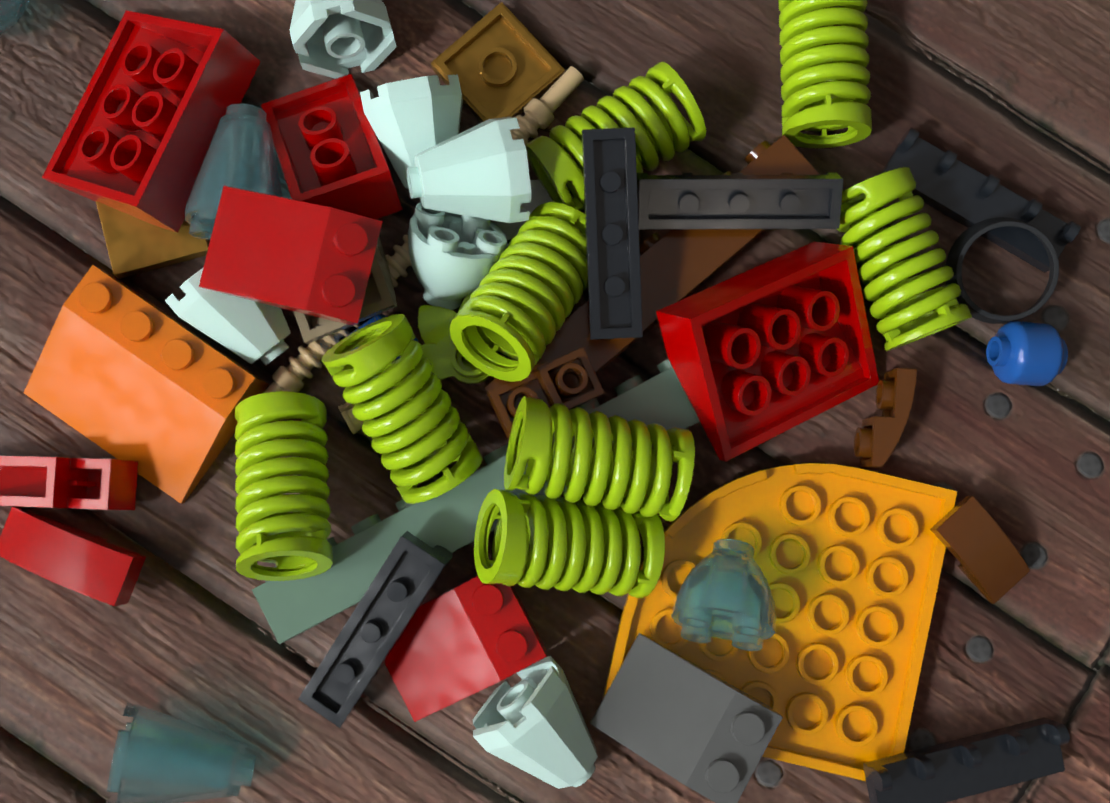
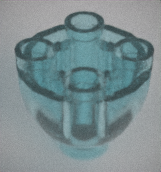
[671,539,776,651]

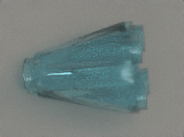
[185,104,283,240]

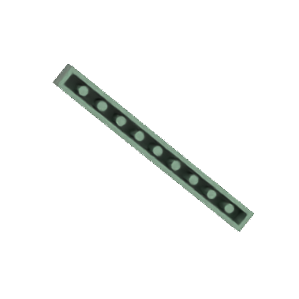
[252,359,700,644]

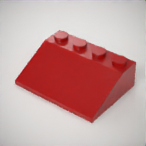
[42,10,261,233]
[656,242,879,462]

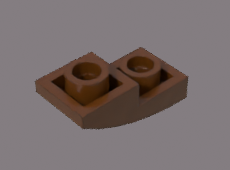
[487,347,605,440]
[854,368,917,469]
[930,496,1030,604]

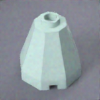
[289,0,397,79]
[360,75,463,189]
[407,117,532,223]
[165,268,291,365]
[473,656,598,789]

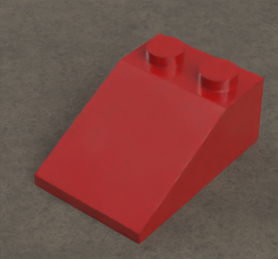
[261,74,403,219]
[199,186,383,325]
[384,575,547,722]

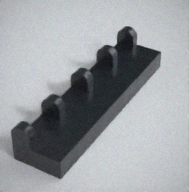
[582,127,643,340]
[881,127,1081,273]
[637,172,843,229]
[298,531,453,728]
[863,717,1070,803]

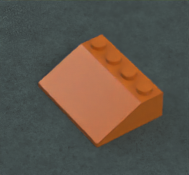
[24,265,269,504]

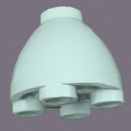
[408,202,508,310]

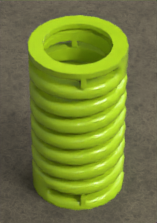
[778,0,872,148]
[525,62,706,211]
[837,167,972,351]
[449,202,588,382]
[322,314,483,504]
[235,391,333,581]
[504,396,695,521]
[474,489,665,598]

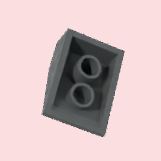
[590,633,783,803]

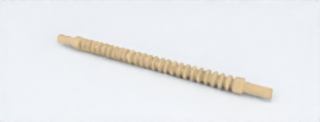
[263,66,584,393]

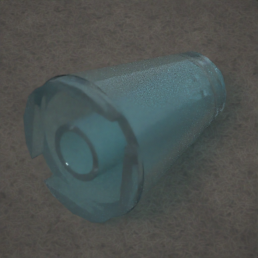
[106,703,256,803]

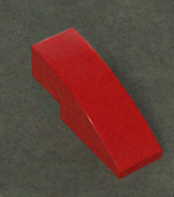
[0,456,138,511]
[0,506,146,606]

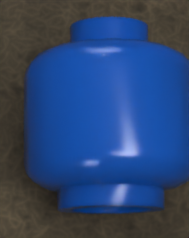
[986,321,1068,386]

